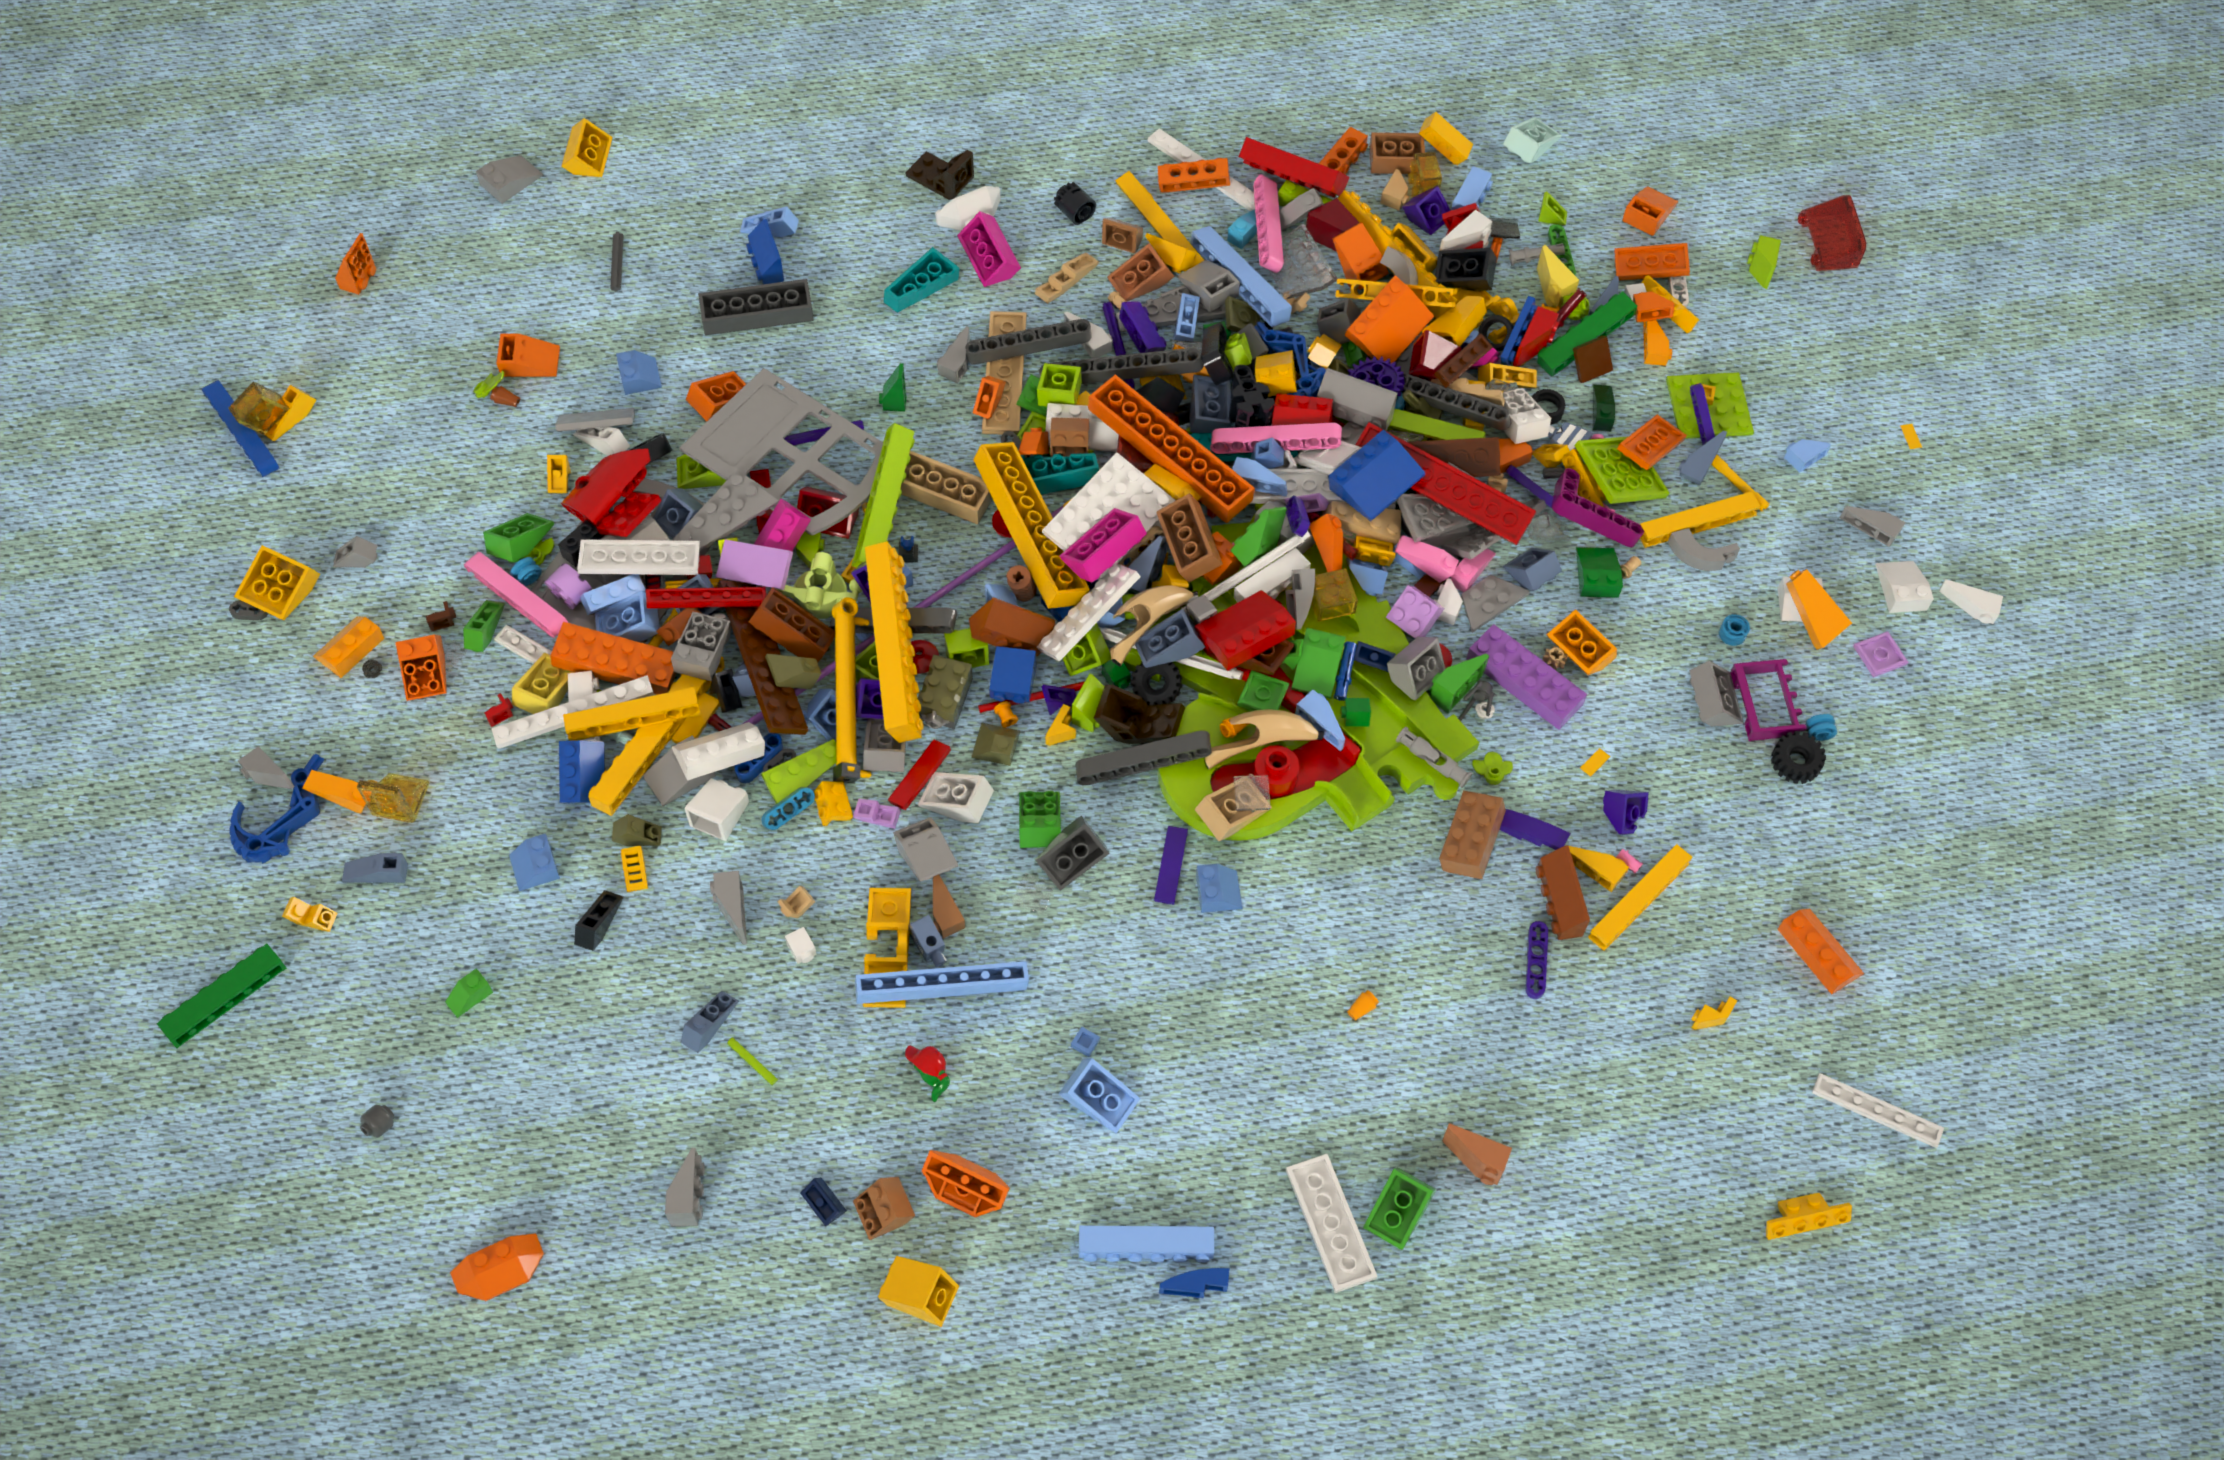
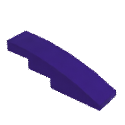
[1499,809,1571,850]

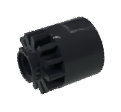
[1054,182,1096,225]

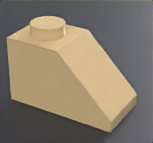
[1380,169,1409,211]

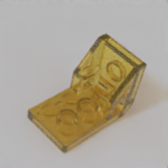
[357,773,430,823]

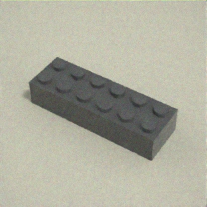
[698,279,814,336]

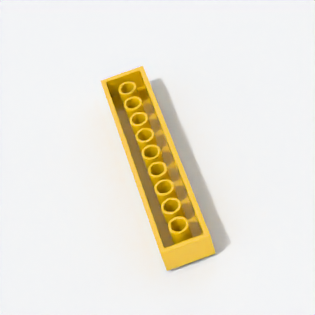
[973,442,1090,609]
[865,541,923,743]

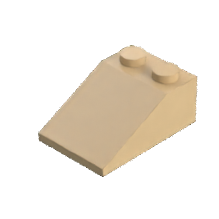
[1195,776,1272,842]

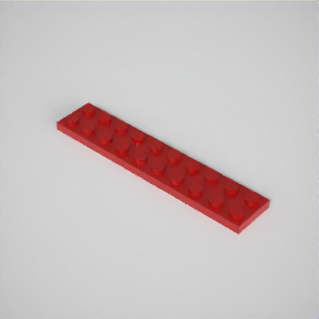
[1355,422,1536,546]

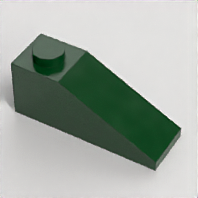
[1593,384,1615,432]

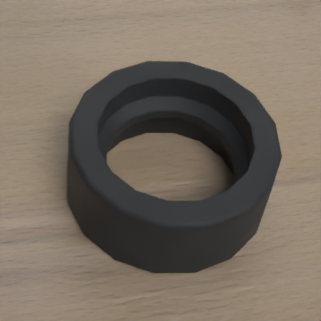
[1479,315,1514,351]
[1532,389,1566,425]

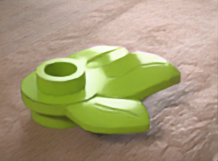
[473,370,504,398]
[521,538,554,566]
[1472,751,1513,785]

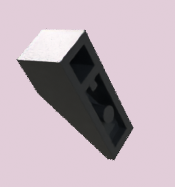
[574,890,624,951]

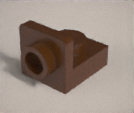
[426,601,457,632]

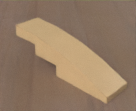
[1035,252,1099,304]
[1431,378,1505,407]

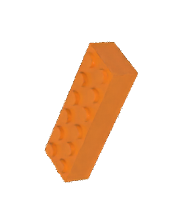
[550,622,676,695]

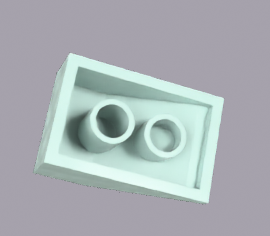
[1503,117,1562,163]

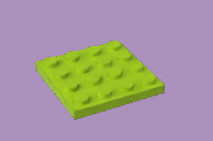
[1666,372,1754,439]
[1574,436,1670,504]

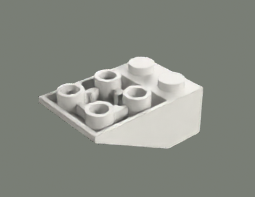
[1499,388,1551,444]

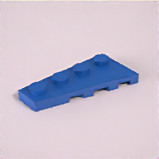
[1500,296,1538,366]

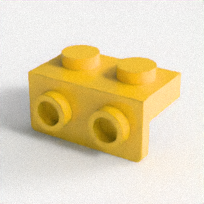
[1353,535,1396,566]
[814,781,853,826]

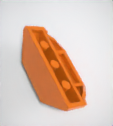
[922,1150,1010,1217]
[450,1233,544,1301]

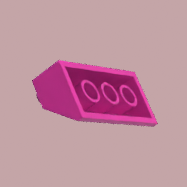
[957,211,1021,287]
[754,499,811,551]
[1060,508,1147,582]

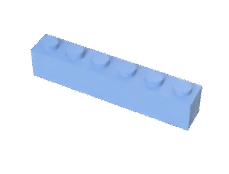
[1079,1225,1214,1263]

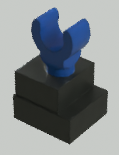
[898,536,918,562]

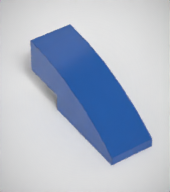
[1159,1268,1230,1298]

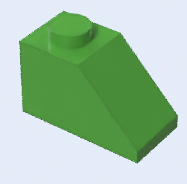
[445,968,493,1018]

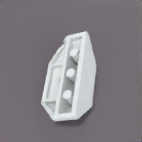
[935,186,1001,231]

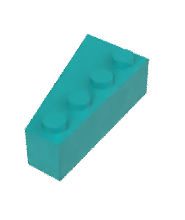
[884,247,960,313]
[1021,453,1099,495]

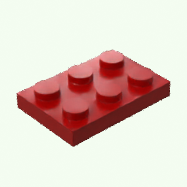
[597,492,662,537]

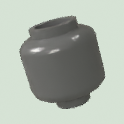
[360,1105,394,1138]

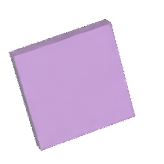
[1853,631,1908,678]

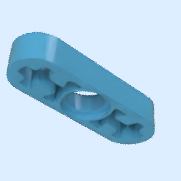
[761,787,815,830]

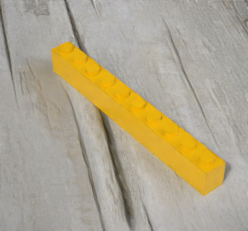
[1338,190,1459,319]
[588,656,725,816]

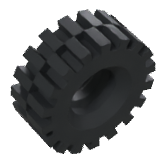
[1131,661,1183,705]
[1771,731,1826,784]

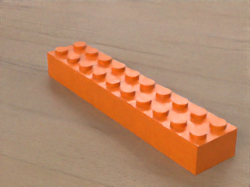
[1088,374,1255,523]

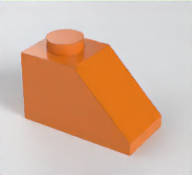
[1633,291,1675,323]
[973,376,1006,419]
[1018,428,1049,455]

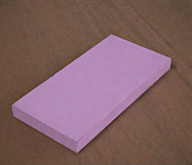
[716,539,793,590]

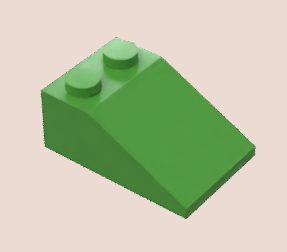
[483,513,554,562]
[1291,628,1346,699]
[1429,654,1489,713]
[1363,1167,1437,1250]

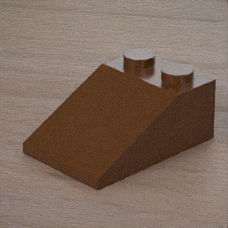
[1238,640,1295,675]

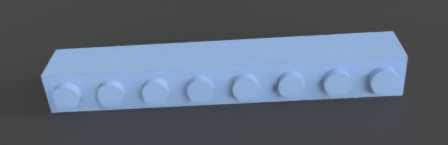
[1190,226,1292,327]
[855,961,1029,1004]

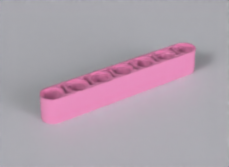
[1253,174,1284,273]
[1210,423,1342,454]
[463,551,568,638]

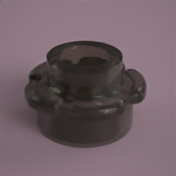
[362,659,382,678]

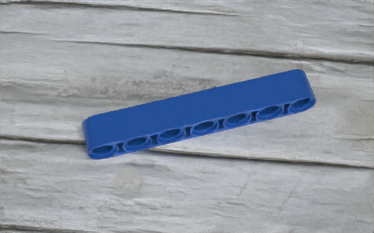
[201,380,280,478]

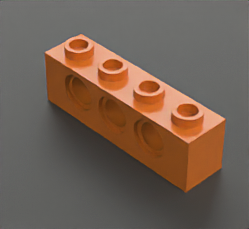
[1318,127,1368,175]
[1158,158,1230,193]

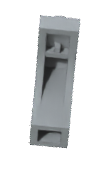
[1380,246,1418,285]
[1668,528,1740,571]

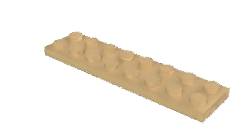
[982,311,1027,435]

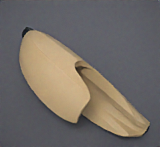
[1110,585,1198,667]
[1204,709,1324,770]

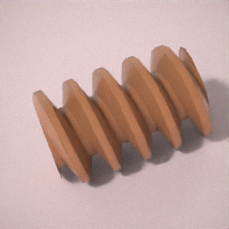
[1006,565,1037,602]

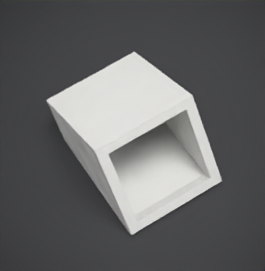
[684,778,749,841]

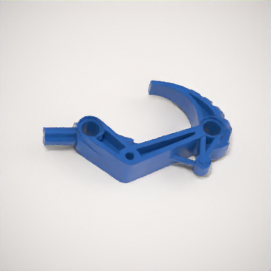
[1254,321,1326,400]
[229,754,324,864]

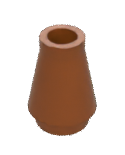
[490,386,520,407]

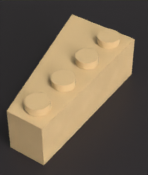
[1321,501,1401,548]

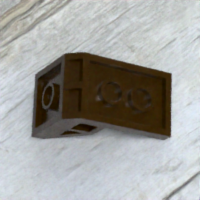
[905,150,974,200]
[1094,684,1185,744]

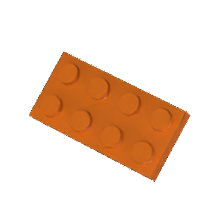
[1614,243,1690,281]
[1617,414,1687,470]

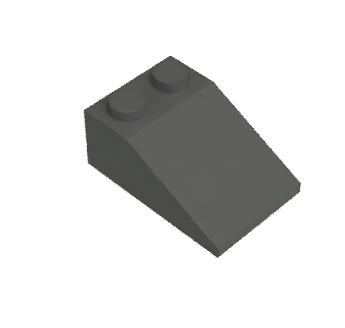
[1035,815,1110,891]

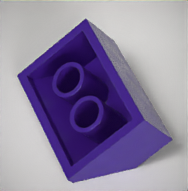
[1119,301,1167,353]

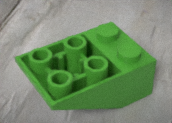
[1231,507,1287,567]
[1019,791,1061,848]

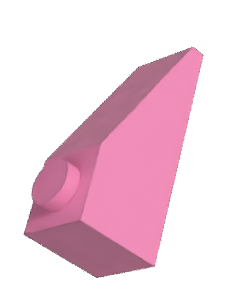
[1395,535,1459,583]
[1451,548,1496,592]

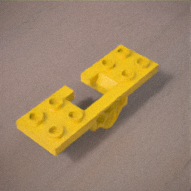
[1448,288,1547,366]
[862,888,911,1008]

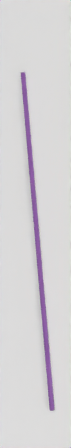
[743,453,1146,725]

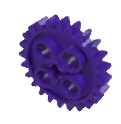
[1348,356,1405,397]

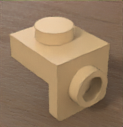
[1282,291,1311,314]
[777,886,816,918]

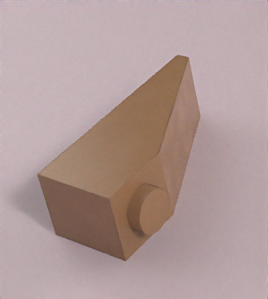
[933,874,965,939]

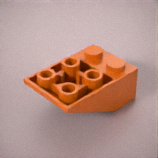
[1622,186,1678,236]
[1332,222,1389,290]
[335,233,376,295]
[496,334,560,377]
[395,634,447,701]

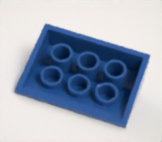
[1328,430,1426,521]

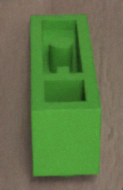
[463,600,505,652]

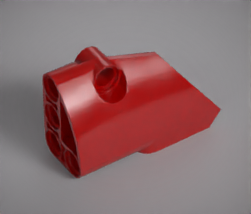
[561,449,651,535]

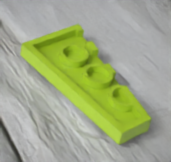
[761,739,836,806]

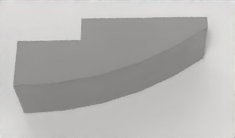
[1286,569,1315,629]

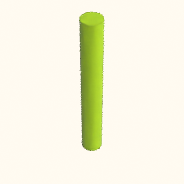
[727,1037,778,1085]

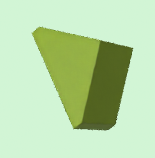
[1538,192,1567,226]

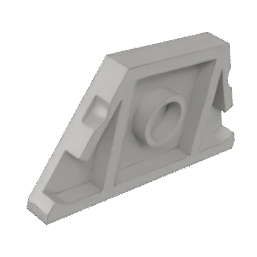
[1461,575,1530,633]

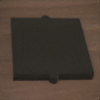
[1488,218,1520,239]

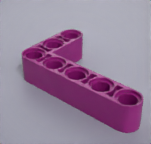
[1552,468,1644,548]

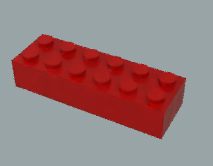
[1238,137,1350,198]

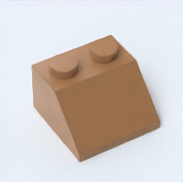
[1102,218,1143,254]

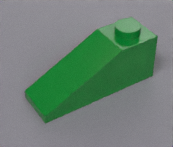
[879,363,907,412]

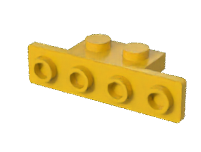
[1641,275,1699,333]
[1561,449,1607,508]
[1766,1193,1852,1240]

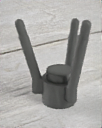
[1458,680,1495,721]

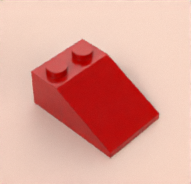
[1513,306,1560,367]

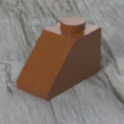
[657,608,702,646]

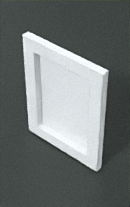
[1293,441,1362,474]

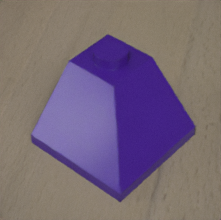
[1402,186,1451,235]

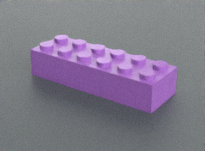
[1466,624,1587,730]

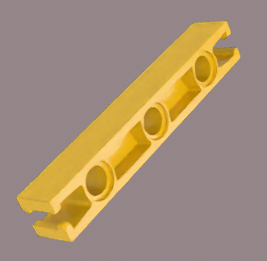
[1335,278,1457,307]
[1640,491,1761,548]
[563,687,701,741]
[1588,844,1693,951]

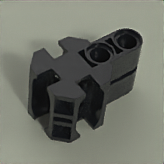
[1228,365,1275,428]

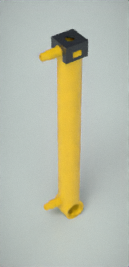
[832,597,872,783]

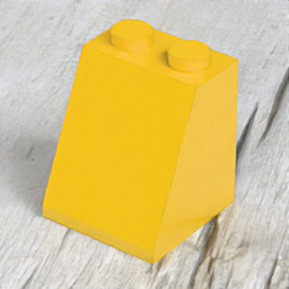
[878,1256,959,1327]

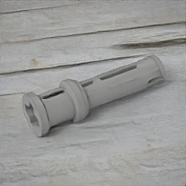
[1509,243,1565,266]

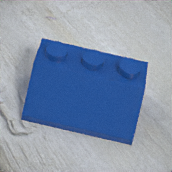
[746,219,784,285]
[559,740,605,804]

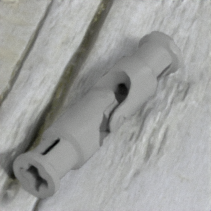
[1395,727,1472,788]

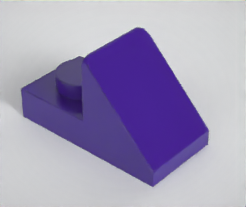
[1041,684,1076,715]

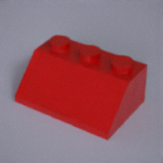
[1272,394,1333,426]
[797,486,859,539]

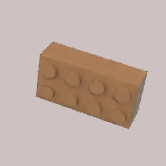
[1156,493,1223,583]
[1439,790,1506,879]

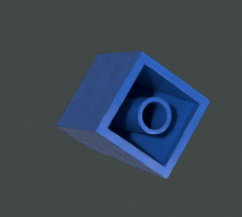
[989,646,1037,704]

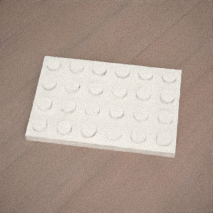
[1042,452,1176,580]

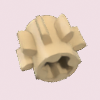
[1487,473,1508,493]
[1542,646,1568,670]

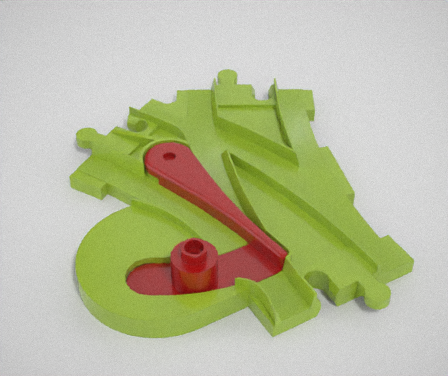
[1122,504,1479,841]

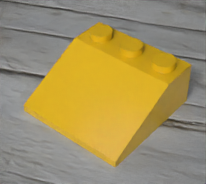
[234,545,320,621]

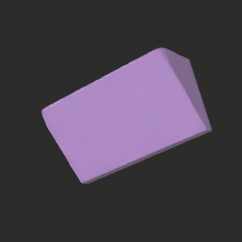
[1284,493,1329,513]

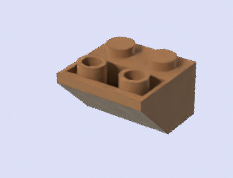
[1050,417,1089,457]
[853,1177,915,1240]

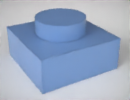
[1071,1027,1100,1057]

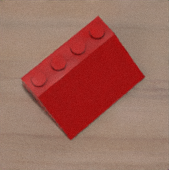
[1194,590,1296,671]

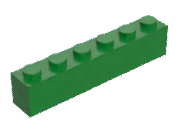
[1537,291,1637,377]
[156,944,287,1049]

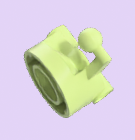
[776,552,863,619]

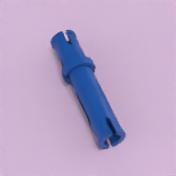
[1334,642,1357,701]

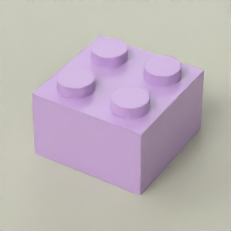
[1386,585,1445,639]

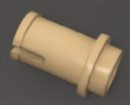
[1108,291,1127,310]
[1620,556,1641,579]

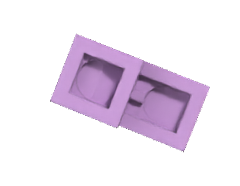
[853,799,901,829]

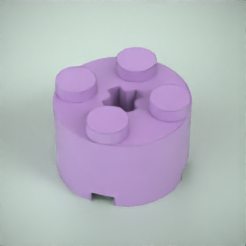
[544,563,592,610]

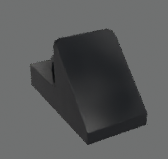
[709,669,743,713]

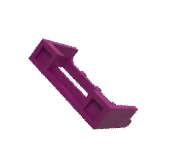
[1730,659,1807,741]

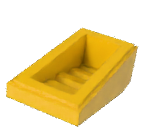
[621,846,648,892]

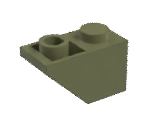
[612,814,662,846]

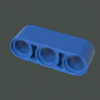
[734,733,784,784]

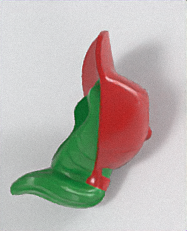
[905,1045,950,1102]

